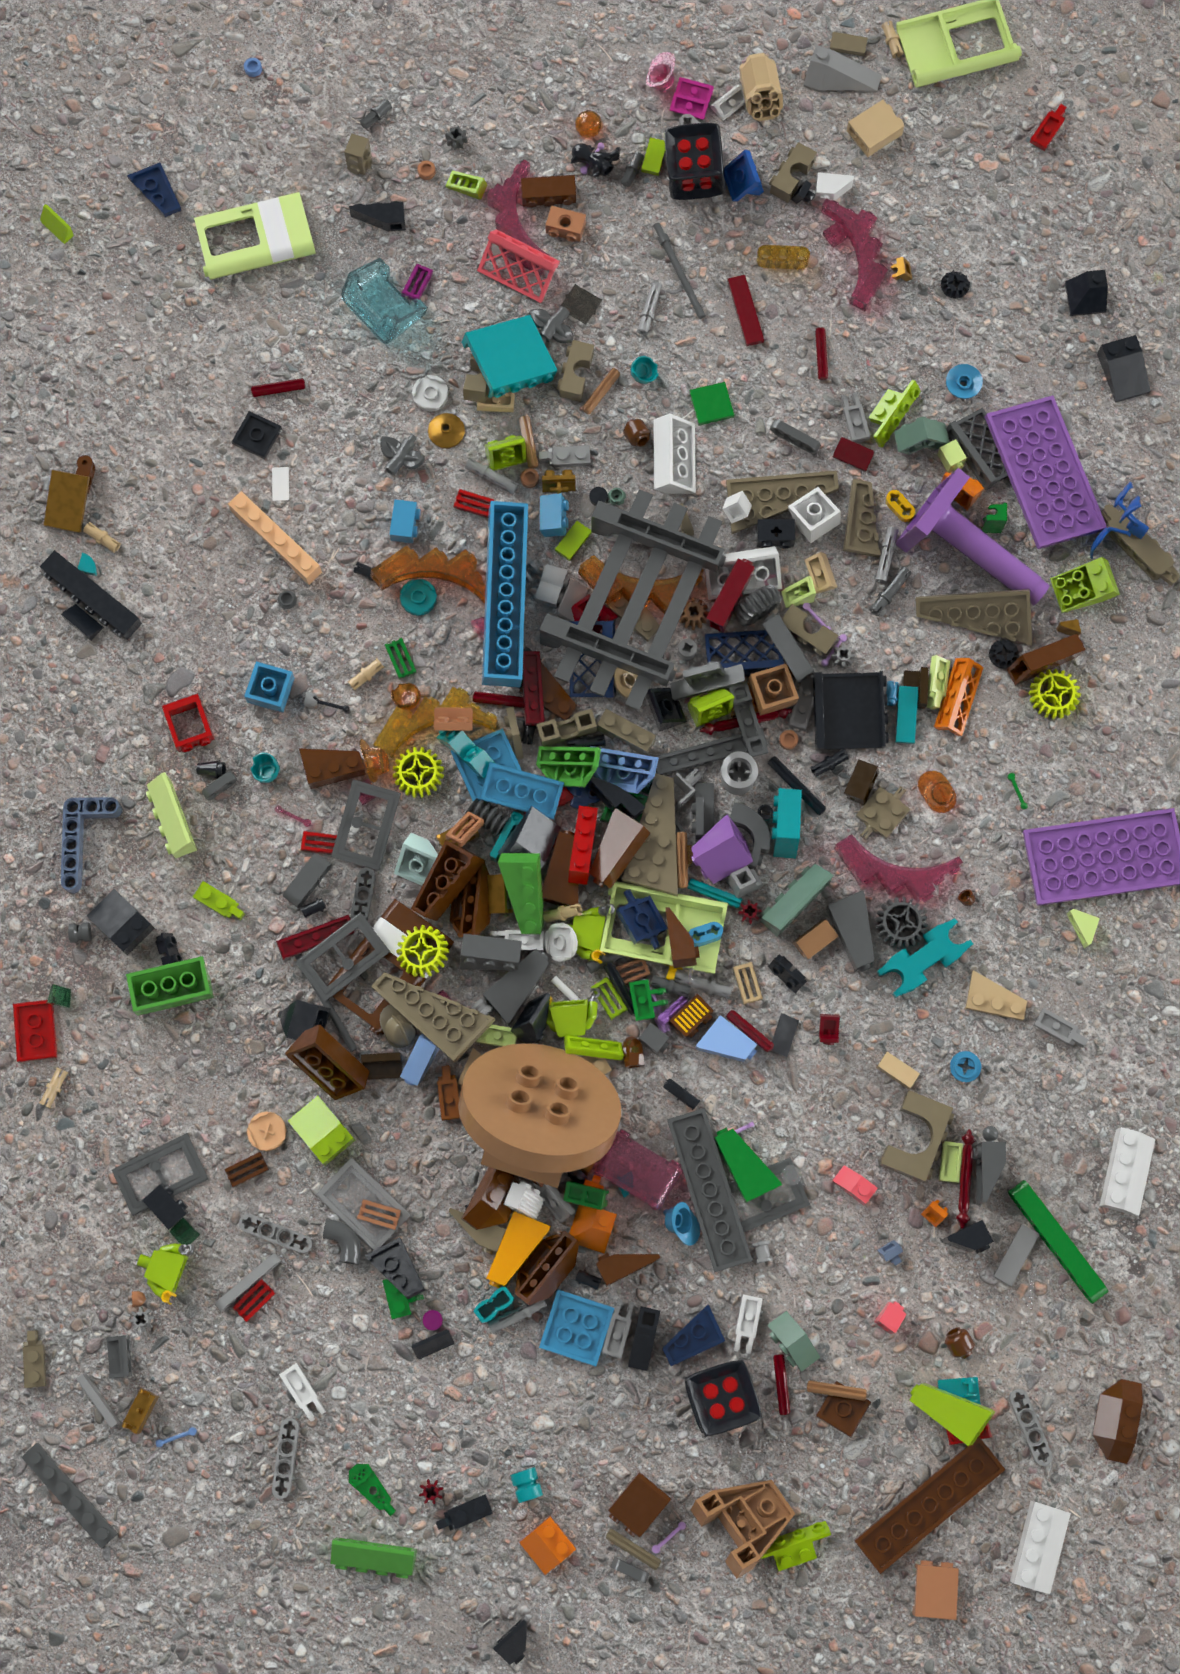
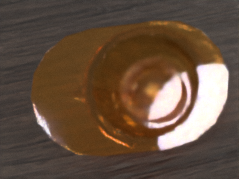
[359,739,390,783]
[918,771,957,813]

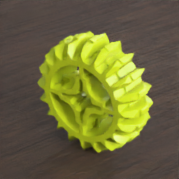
[1029,668,1081,719]
[393,747,444,798]
[396,925,449,978]

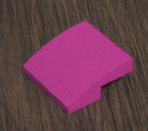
[669,77,714,120]

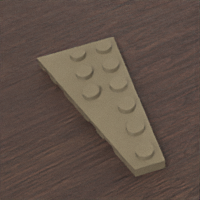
[915,589,1032,646]
[622,773,678,897]

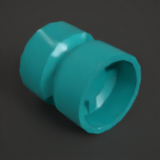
[510,1467,543,1503]

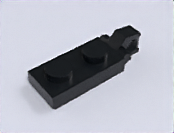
[436,1494,493,1531]

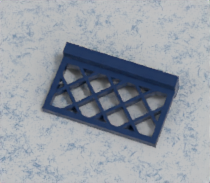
[569,621,616,698]
[704,630,784,677]

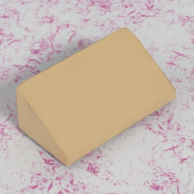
[804,552,837,594]
[876,1052,920,1090]

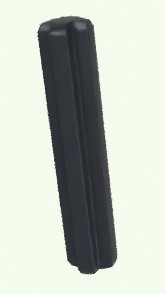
[604,962,634,1015]

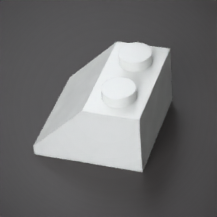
[788,487,841,543]

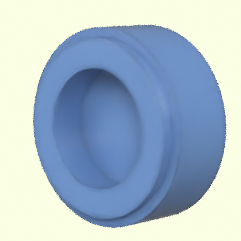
[244,58,262,77]

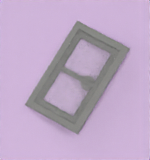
[316,1157,411,1251]

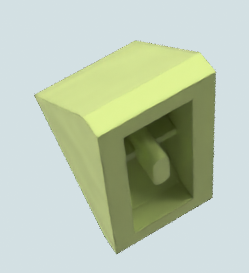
[781,576,816,608]
[1067,909,1100,948]

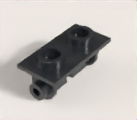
[155,933,183,965]
[768,954,807,994]

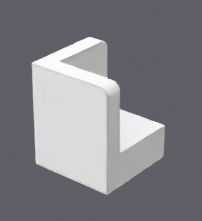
[722,491,752,523]

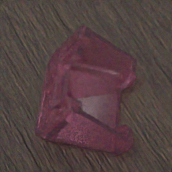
[591,1129,683,1213]

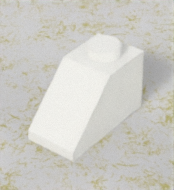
[815,172,854,203]

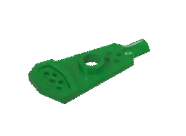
[349,1464,396,1516]

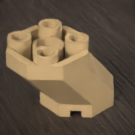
[739,53,783,121]

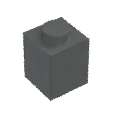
[638,1023,669,1055]

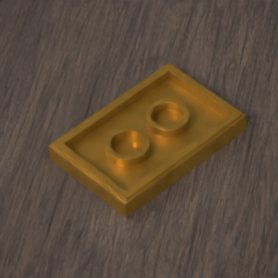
[43,470,90,533]

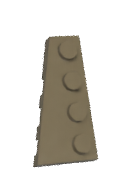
[843,479,881,558]
[592,570,660,642]

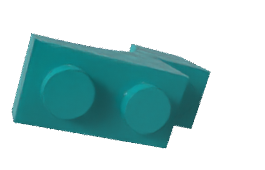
[436,731,495,779]

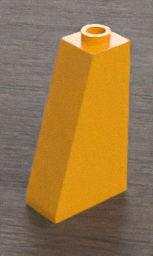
[486,1211,551,1288]

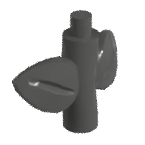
[529,306,573,344]
[380,434,425,475]

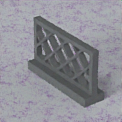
[946,408,1008,491]

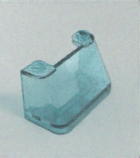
[341,258,428,344]

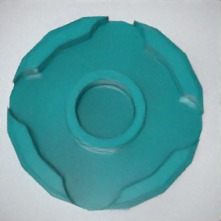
[400,579,437,616]

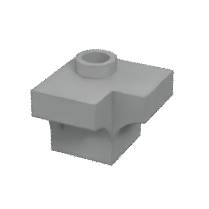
[725,866,763,898]

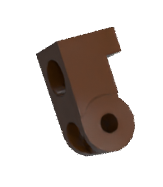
[76,455,95,494]

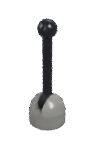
[304,691,350,713]

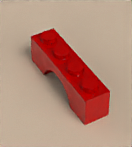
[568,805,598,885]

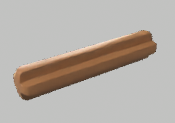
[582,368,620,414]
[519,416,539,469]
[676,832,688,889]
[807,1381,867,1401]

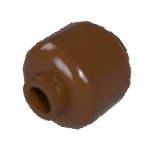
[623,419,651,447]
[945,1327,975,1359]

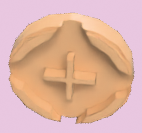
[247,1111,287,1151]

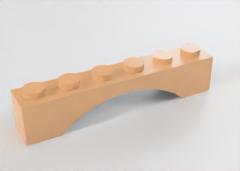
[228,491,322,585]

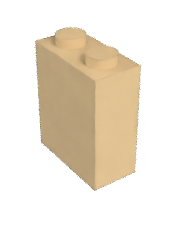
[846,100,904,157]

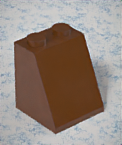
[608,1471,671,1537]

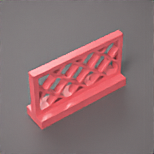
[477,229,560,303]

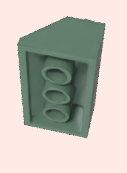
[760,864,834,937]

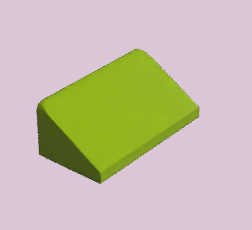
[40,204,74,244]

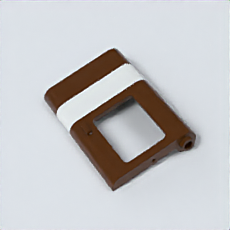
[327,899,454,1036]

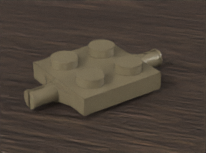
[856,786,910,840]

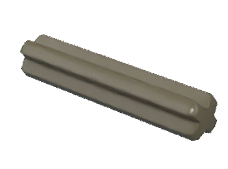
[606,1529,661,1570]

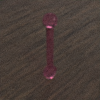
[275,805,311,827]

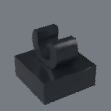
[791,180,815,204]

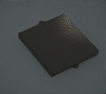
[560,284,602,324]

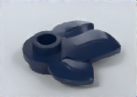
[566,777,600,809]

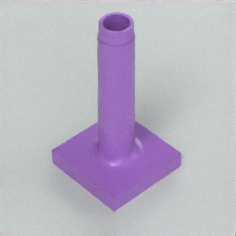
[895,468,1050,606]

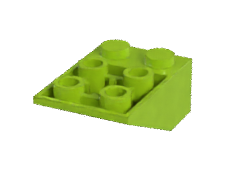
[1050,557,1120,613]

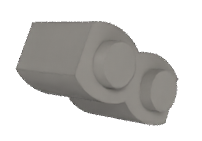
[535,564,570,608]

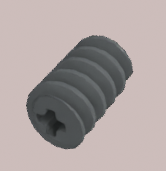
[466,798,509,837]

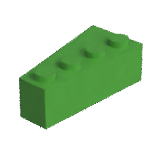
[498,853,544,934]

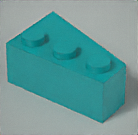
[772,788,802,859]

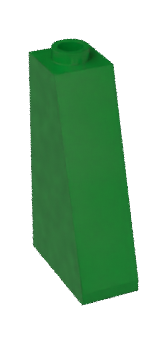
[714,1127,782,1203]

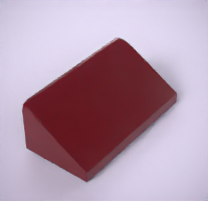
[832,437,875,472]

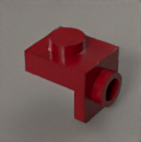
[818,1014,840,1045]

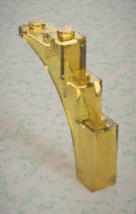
[373,687,499,758]

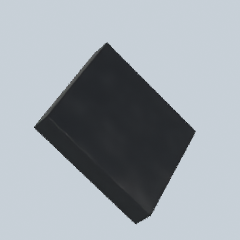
[232,411,282,459]

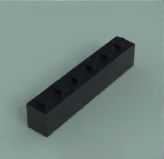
[39,550,142,640]

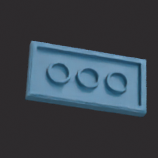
[480,762,564,819]

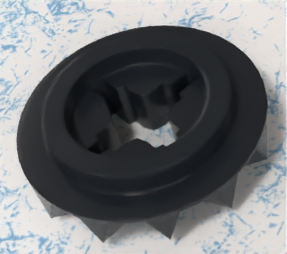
[941,270,970,299]
[989,639,1020,669]

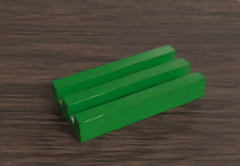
[384,637,416,679]

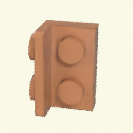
[434,707,473,731]

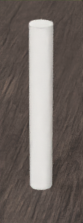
[551,976,598,1018]

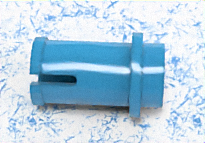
[886,681,899,706]

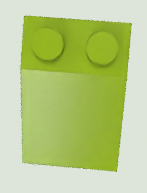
[484,435,527,471]
[687,688,735,727]
[288,1095,355,1166]

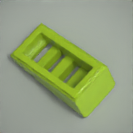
[446,170,487,200]

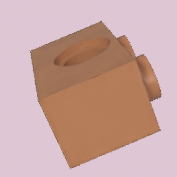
[545,206,586,242]

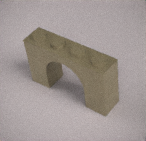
[879,1090,954,1183]

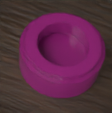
[423,1310,443,1331]

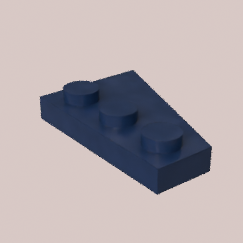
[127,162,182,217]
[662,1304,725,1367]

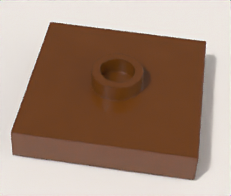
[816,1381,871,1438]

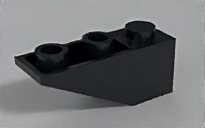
[349,201,406,232]
[628,1306,660,1371]

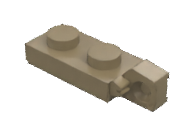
[23,1330,46,1388]

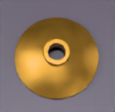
[428,413,465,449]

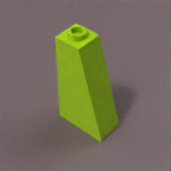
[910,1383,995,1446]

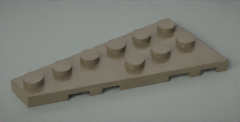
[726,471,839,535]
[371,972,495,1063]

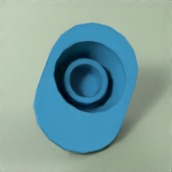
[663,1202,700,1246]

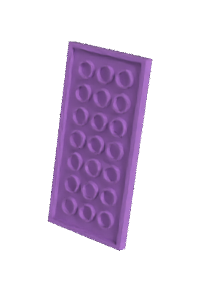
[985,395,1107,549]
[1023,808,1180,906]

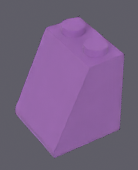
[691,814,753,884]

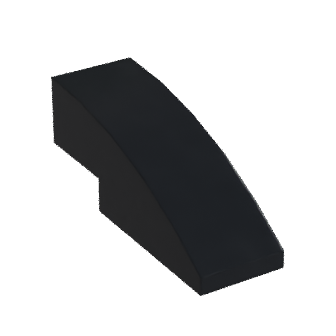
[587,777,645,820]

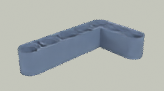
[61,797,122,894]

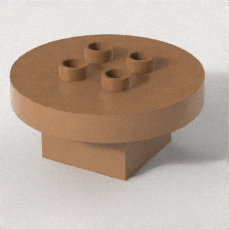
[458,1044,621,1188]

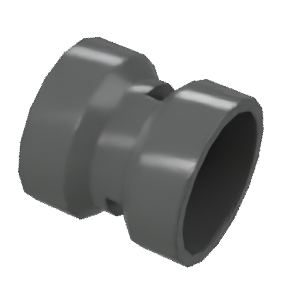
[68,922,92,943]

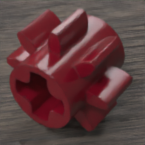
[737,900,762,925]
[419,1479,444,1504]

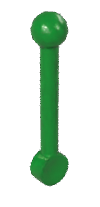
[1007,773,1028,810]

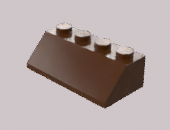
[285,1025,369,1100]

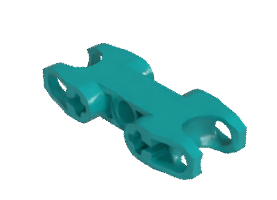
[877,918,974,998]

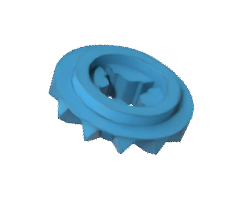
[950,1051,981,1082]

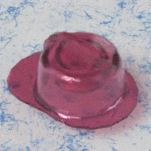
[646,52,676,94]

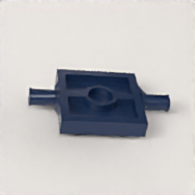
[616,889,668,950]

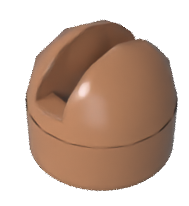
[132,1291,146,1308]

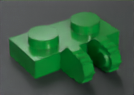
[629,979,668,1022]
[382,1279,424,1320]

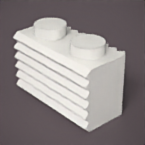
[504,1181,545,1220]

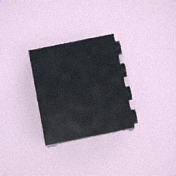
[813,671,889,750]

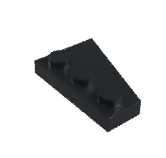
[365,1237,425,1299]

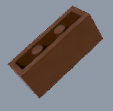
[521,175,576,208]

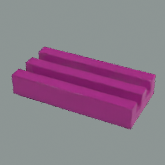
[402,263,433,303]

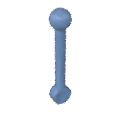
[155,1427,197,1447]

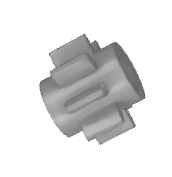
[831,644,855,669]
[129,1307,155,1332]

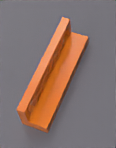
[934,658,984,736]

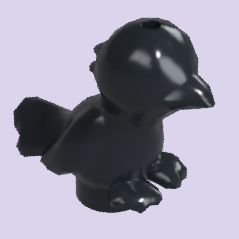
[571,143,621,178]

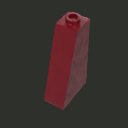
[706,558,755,633]

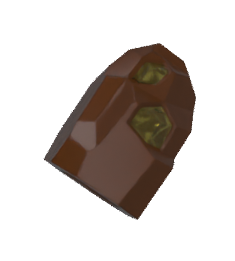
[622,1036,645,1068]

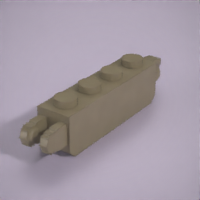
[1101,504,1180,586]

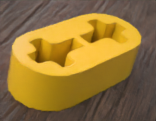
[885,490,915,522]

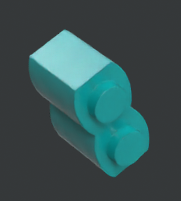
[474,1287,515,1323]

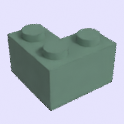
[894,417,949,455]
[767,1311,821,1372]

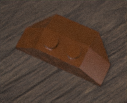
[450,862,491,938]
[461,1167,520,1230]
[514,1230,579,1305]
[1092,1379,1143,1464]

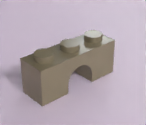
[769,142,817,203]
[557,340,594,402]
[463,354,490,403]
[782,604,840,655]
[537,709,597,746]
[597,709,656,755]

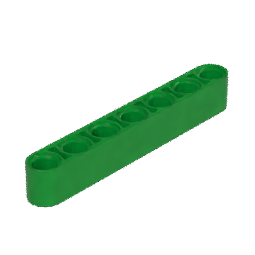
[1008,1180,1109,1304]

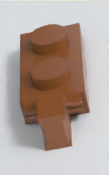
[437,1065,460,1121]

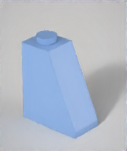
[695,1015,757,1062]
[400,1034,439,1086]

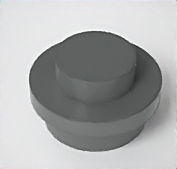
[278,590,297,609]

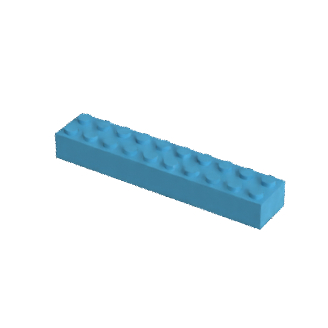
[482,501,528,688]

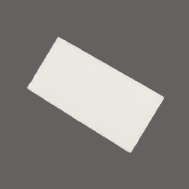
[272,467,289,501]

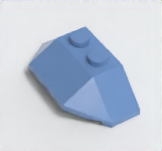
[591,746,659,794]

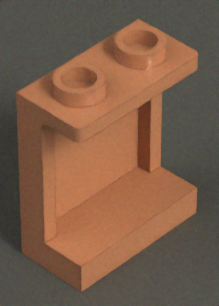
[912,1560,959,1620]

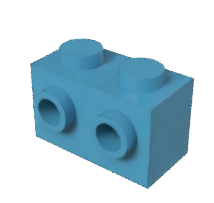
[540,493,569,537]
[389,499,421,543]

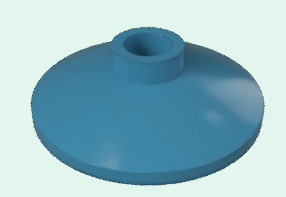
[946,364,983,399]

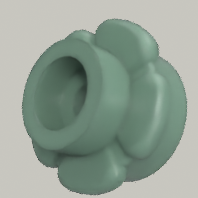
[608,488,626,505]

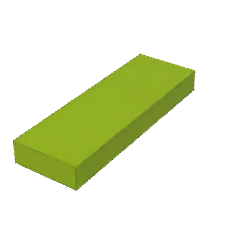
[564,1035,624,1060]

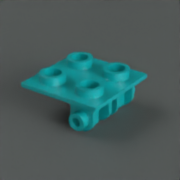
[937,1377,981,1405]

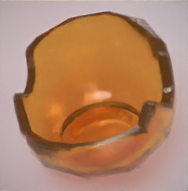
[575,110,603,138]
[391,683,421,711]

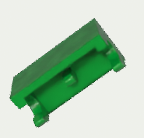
[981,503,1007,533]
[563,1181,609,1210]

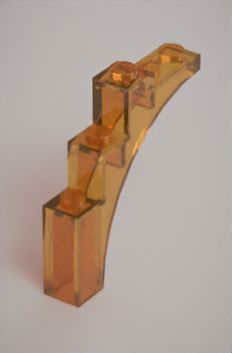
[370,545,486,604]
[578,555,704,615]

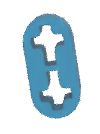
[689,922,723,947]

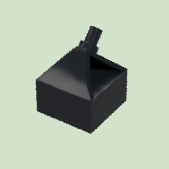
[278,1000,331,1040]

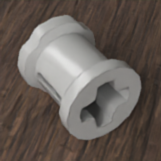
[752,1240,773,1264]

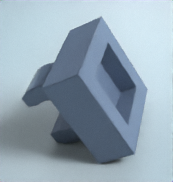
[877,1240,903,1266]

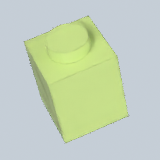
[937,439,967,473]

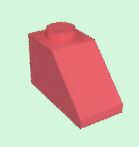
[832,1165,878,1206]
[874,1302,906,1334]

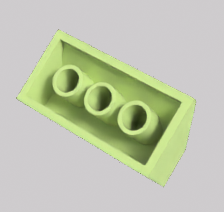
[146,772,197,859]

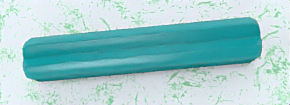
[687,878,742,908]

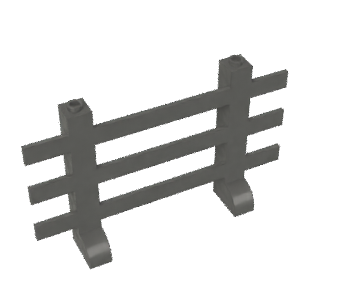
[539,489,726,711]

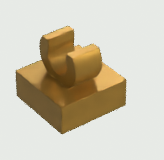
[891,257,912,281]

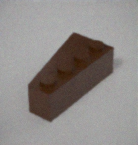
[411,840,486,921]

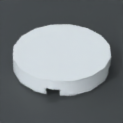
[412,375,449,412]
[544,922,578,962]

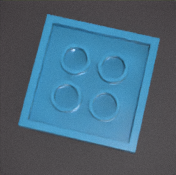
[451,728,522,801]
[539,1290,615,1366]

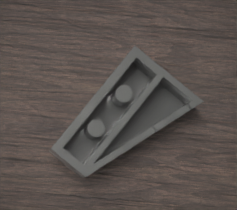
[460,934,522,971]

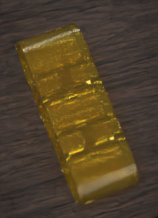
[756,245,810,270]

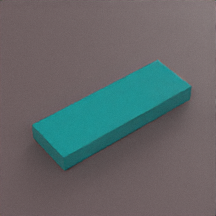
[895,686,918,744]

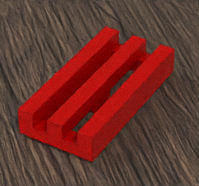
[453,489,495,518]
[300,831,337,855]
[233,1279,276,1322]

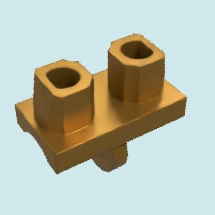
[542,470,576,494]

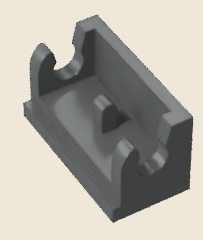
[106,1335,132,1379]

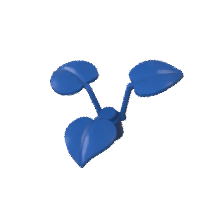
[1090,481,1149,559]

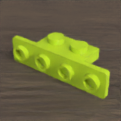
[868,380,921,448]
[761,1521,831,1572]

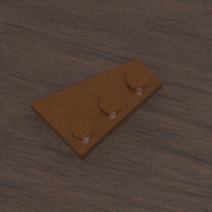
[519,662,577,721]

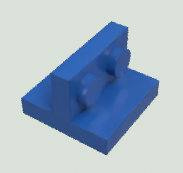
[724,150,764,202]

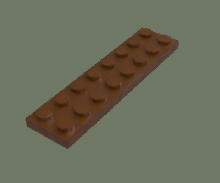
[854,1437,1006,1574]

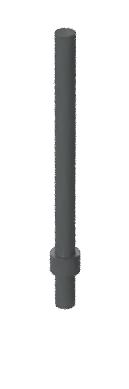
[653,222,706,319]
[295,953,357,1052]

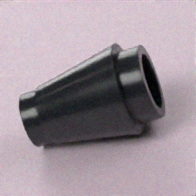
[196,760,226,779]

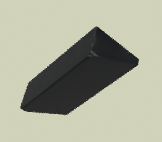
[61,604,104,641]
[770,1013,799,1057]
[411,1329,454,1359]

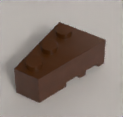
[299,748,366,789]

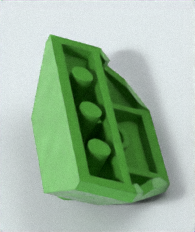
[536,746,601,787]

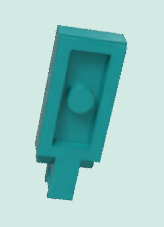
[490,811,524,863]

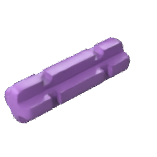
[657,996,688,1026]

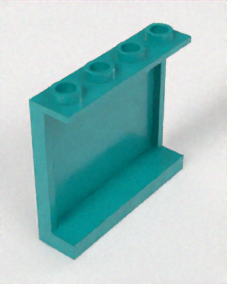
[461,315,558,398]

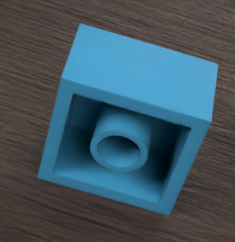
[244,661,295,713]

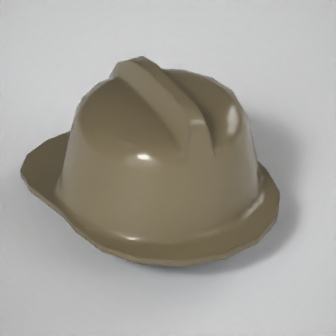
[379,1005,416,1048]

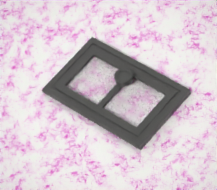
[112,1133,208,1216]
[728,1157,810,1232]

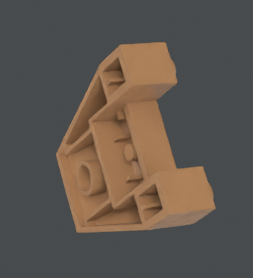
[691,1480,795,1579]

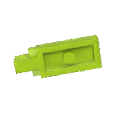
[193,881,245,920]

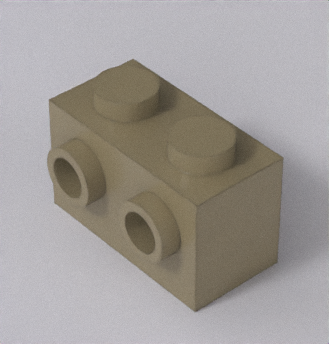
[344,133,372,175]

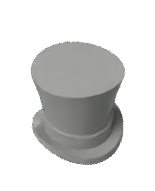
[721,751,758,795]

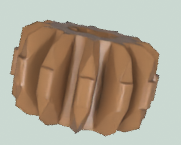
[679,598,709,631]

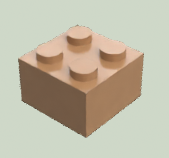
[748,663,799,716]

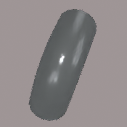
[323,1219,361,1265]

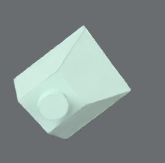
[394,833,438,886]

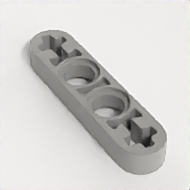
[239,1214,313,1254]
[215,1253,281,1312]
[1009,1389,1052,1466]
[272,1418,300,1499]

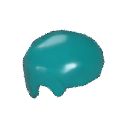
[630,356,659,384]
[250,752,280,783]

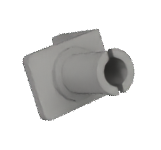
[674,768,703,810]

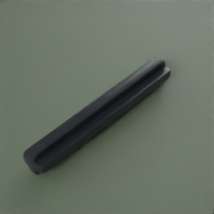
[768,756,826,815]

